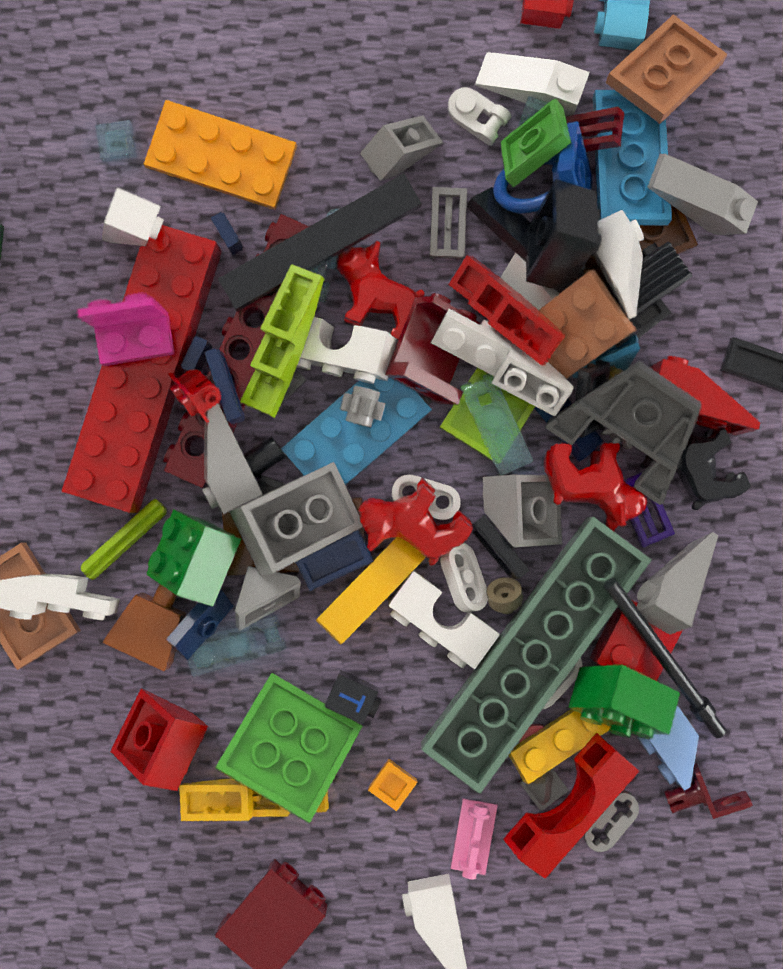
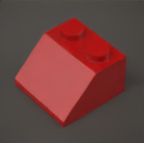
[590,600,683,681]
[110,688,208,791]

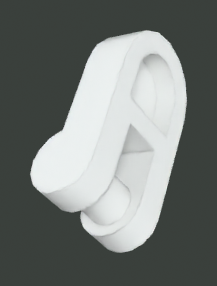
[448,88,512,146]

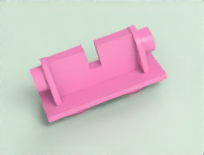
[451,798,498,879]

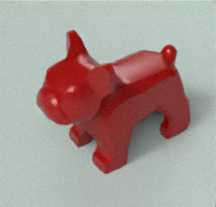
[337,240,425,340]
[544,443,647,531]
[358,478,473,565]

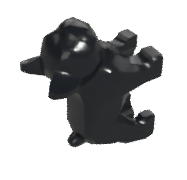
[640,427,751,510]

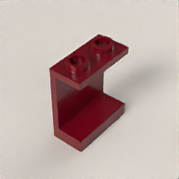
[385,293,481,405]
[215,859,328,969]

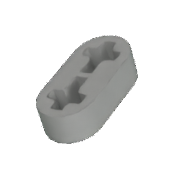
[583,790,639,852]

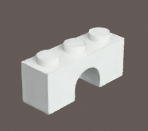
[297,317,398,384]
[388,570,500,669]

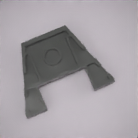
[545,361,701,505]

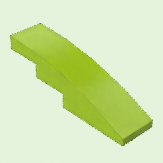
[240,264,324,418]

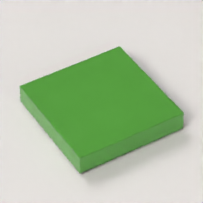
[501,98,571,187]

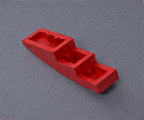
[449,255,565,366]

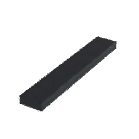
[218,173,422,312]
[467,187,642,348]

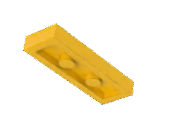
[509,709,610,784]

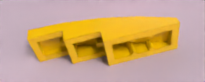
[315,537,426,645]
[179,778,329,821]

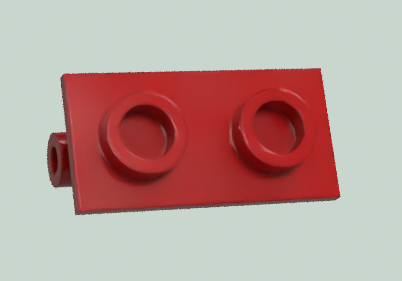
[168,369,221,423]

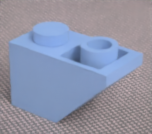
[637,706,699,791]

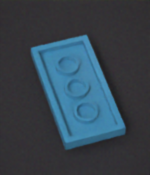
[593,90,672,225]
[281,377,432,485]

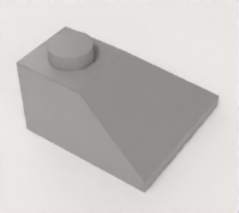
[483,475,562,547]

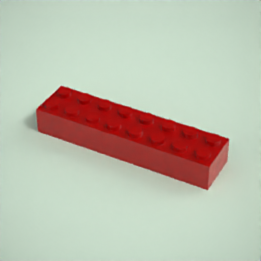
[61,225,222,513]

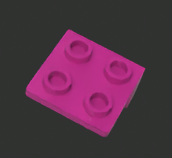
[77,294,175,366]

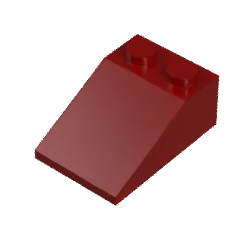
[649,356,761,435]

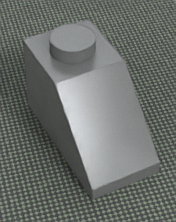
[360,115,443,181]

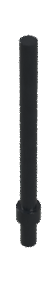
[603,578,726,738]

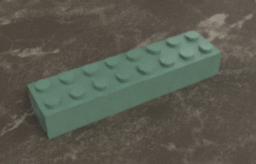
[421,517,652,794]

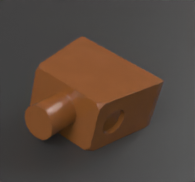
[103,584,186,671]

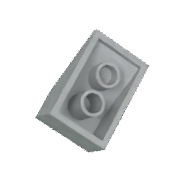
[229,462,363,575]

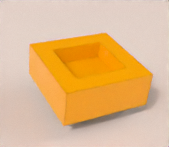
[368,759,417,811]

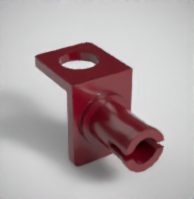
[664,763,753,819]

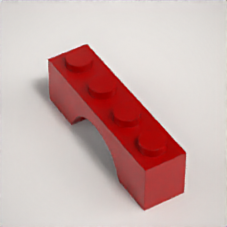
[503,732,639,879]

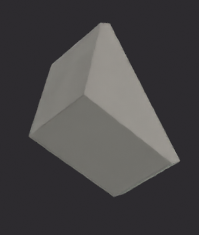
[235,566,301,631]

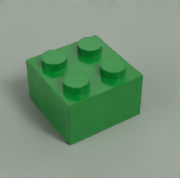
[146,509,241,606]
[568,665,680,739]

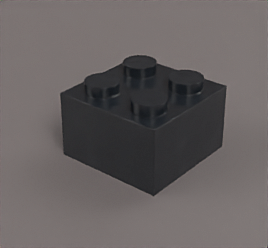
[526,179,602,292]

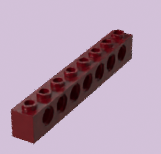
[163,214,309,489]

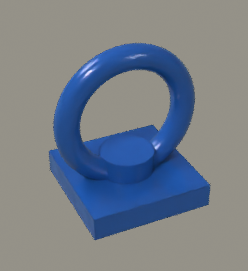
[493,121,593,213]

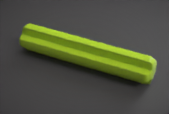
[81,499,167,580]

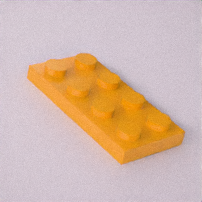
[144,100,297,210]

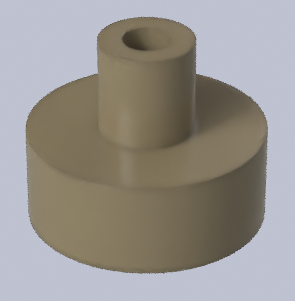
[486,577,523,614]

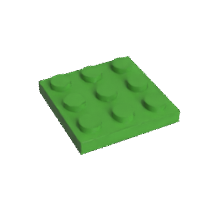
[215,673,362,823]

